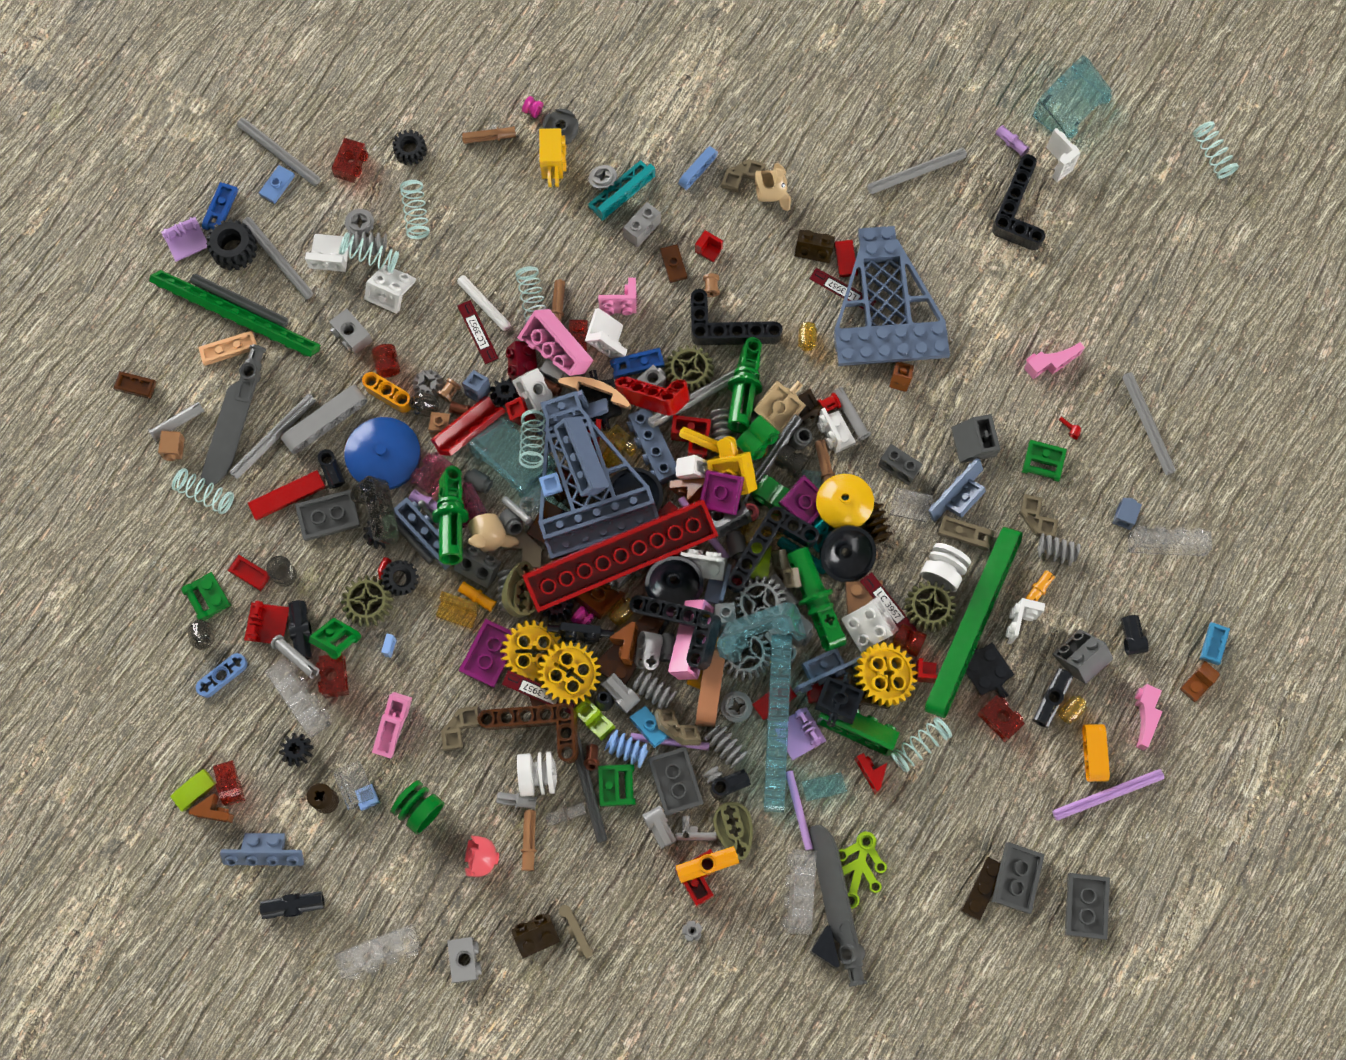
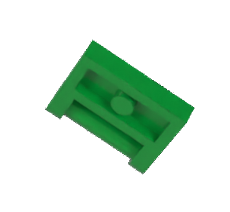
[1021,440,1067,482]
[181,572,231,622]
[309,618,361,659]
[598,764,636,807]

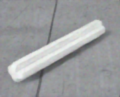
[457,275,511,331]

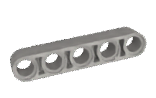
[281,385,367,454]

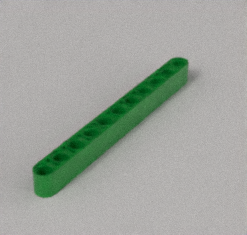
[925,527,1023,718]

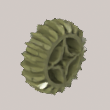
[664,345,715,394]
[341,575,394,627]
[904,580,957,633]

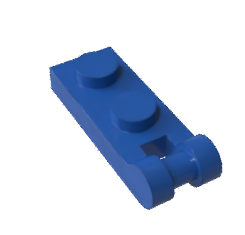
[202,182,238,230]
[610,348,665,379]

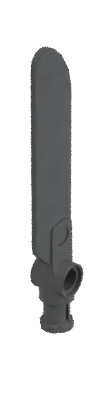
[201,344,266,486]
[809,825,867,987]

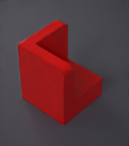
[695,230,723,262]
[505,396,536,426]
[915,658,938,683]

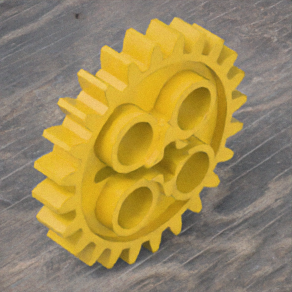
[500,620,564,683]
[537,641,601,705]
[854,642,918,707]

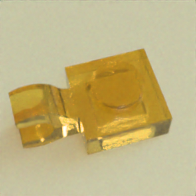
[605,424,637,457]
[599,438,627,468]

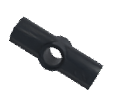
[288,600,313,660]
[1032,668,1074,728]
[260,891,325,920]

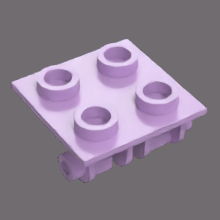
[161,217,208,262]
[772,707,826,760]

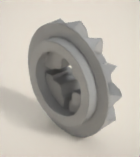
[589,165,617,191]
[345,209,374,236]
[413,369,443,398]
[721,691,752,723]

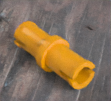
[1025,570,1055,601]
[458,581,497,612]

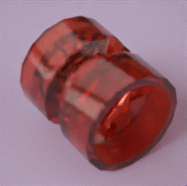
[371,344,400,378]
[893,623,927,657]

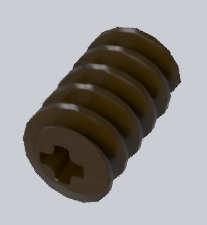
[864,502,893,544]
[307,783,339,814]

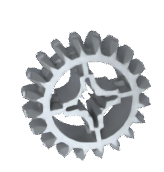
[735,576,787,629]
[722,628,772,681]

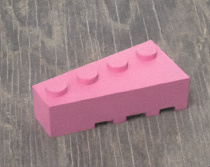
[517,309,594,376]

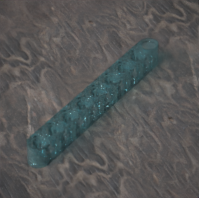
[764,634,792,813]

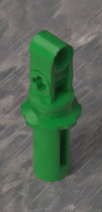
[727,337,763,433]
[432,465,469,565]
[786,547,846,651]

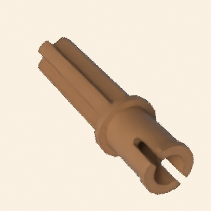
[462,126,516,144]
[552,279,565,323]
[815,439,835,482]
[521,810,537,871]

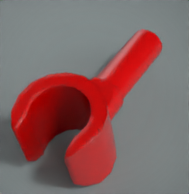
[1059,416,1081,440]

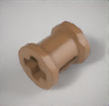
[703,273,720,297]
[437,378,461,403]

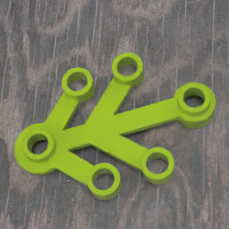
[838,831,887,909]

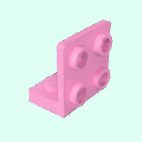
[598,278,637,315]

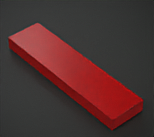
[248,470,326,521]

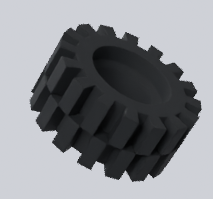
[392,129,427,165]
[381,560,419,596]

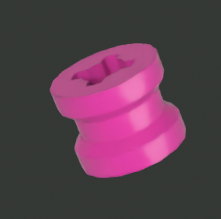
[522,96,543,119]
[571,606,595,625]

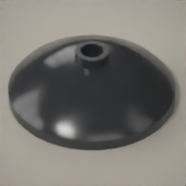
[606,468,663,512]
[820,525,876,582]
[645,555,703,611]

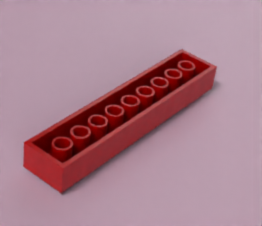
[521,500,719,612]

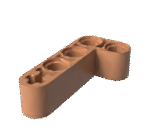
[695,647,726,728]

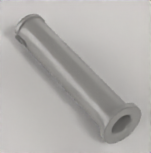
[832,387,871,441]
[148,402,205,442]
[271,635,319,679]

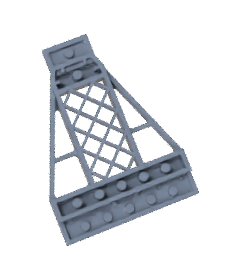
[834,226,950,366]
[538,391,659,560]

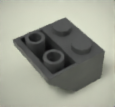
[951,414,1000,463]
[1052,629,1113,684]

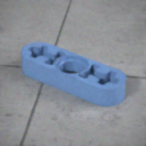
[678,146,718,190]
[196,653,248,698]

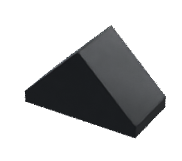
[810,925,840,968]

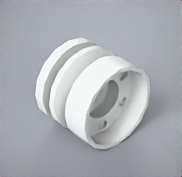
[920,543,971,592]
[517,751,557,797]

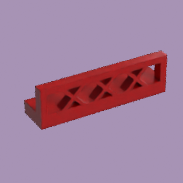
[431,396,506,456]

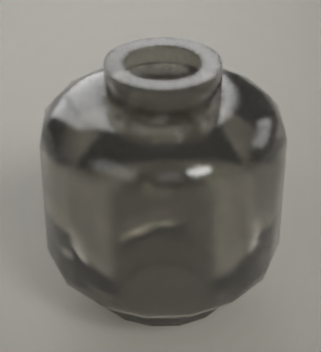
[409,391,439,417]
[187,620,215,650]

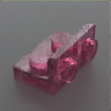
[410,452,454,496]
[462,481,487,528]

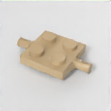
[753,380,806,434]

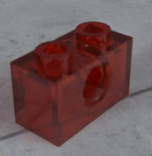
[331,138,368,183]
[316,653,349,698]
[977,695,1025,742]

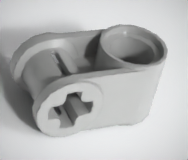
[635,631,663,670]

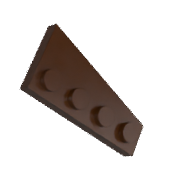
[550,559,626,620]
[594,616,664,685]

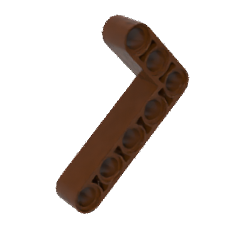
[477,703,579,764]

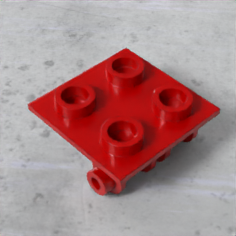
[244,601,289,644]

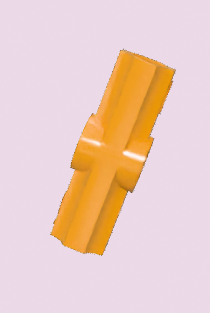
[675,846,740,883]

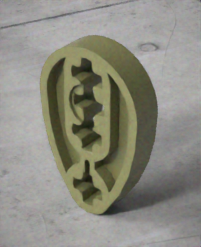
[502,561,536,618]
[713,802,753,861]

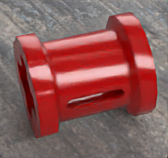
[817,393,841,412]

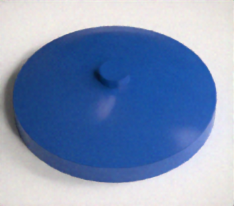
[344,417,421,491]

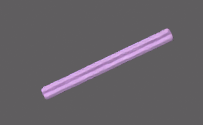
[1052,769,1164,820]

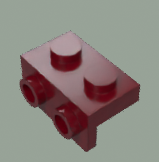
[506,341,537,380]

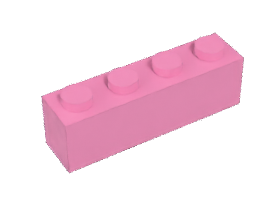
[668,599,714,680]

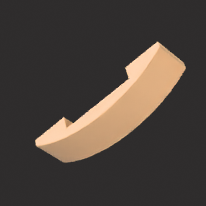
[558,376,632,410]

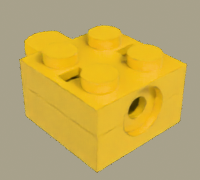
[539,128,567,187]
[707,436,758,495]

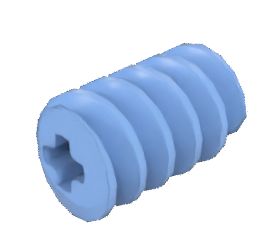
[604,729,649,768]

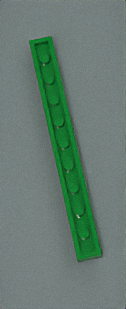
[149,270,321,357]

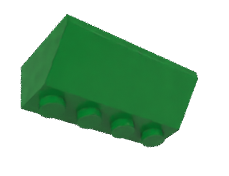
[816,710,900,757]

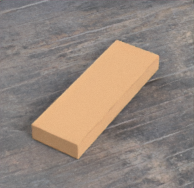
[198,331,257,366]

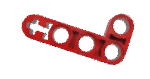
[615,377,690,416]

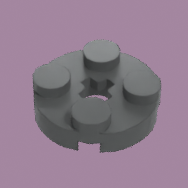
[543,109,579,145]

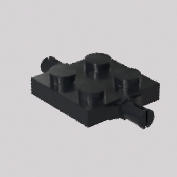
[579,370,622,431]
[547,622,614,644]
[965,642,1015,700]
[815,673,864,727]

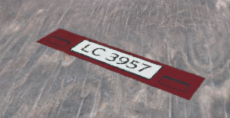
[809,268,876,311]
[457,300,499,364]
[860,572,917,639]
[502,670,574,714]

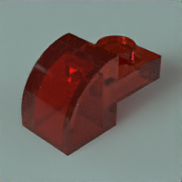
[569,320,588,352]
[213,760,245,806]

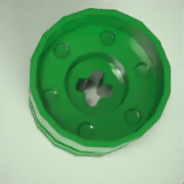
[390,780,445,835]

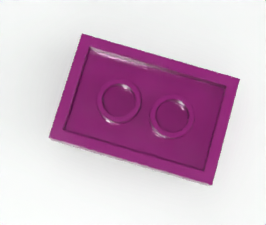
[459,619,521,688]

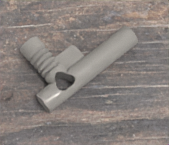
[501,496,533,526]
[676,816,716,841]

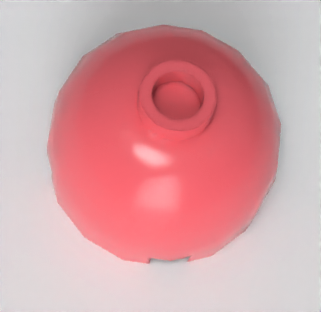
[465,835,499,877]

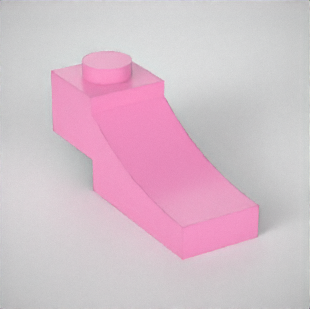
[1024,342,1085,379]
[1135,684,1162,750]
[372,692,412,759]

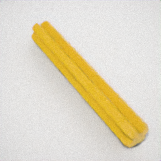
[679,427,743,453]

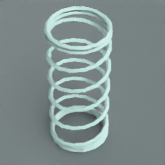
[1193,121,1239,179]
[400,180,430,239]
[339,232,399,273]
[515,266,546,324]
[519,410,546,468]
[172,468,234,514]
[891,717,952,772]

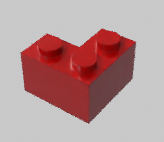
[671,415,711,460]
[675,849,715,907]

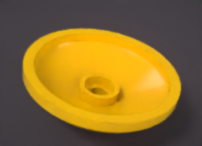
[816,474,874,528]

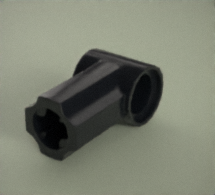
[317,449,346,489]
[1121,615,1149,655]
[710,769,751,799]

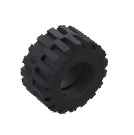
[206,219,257,271]

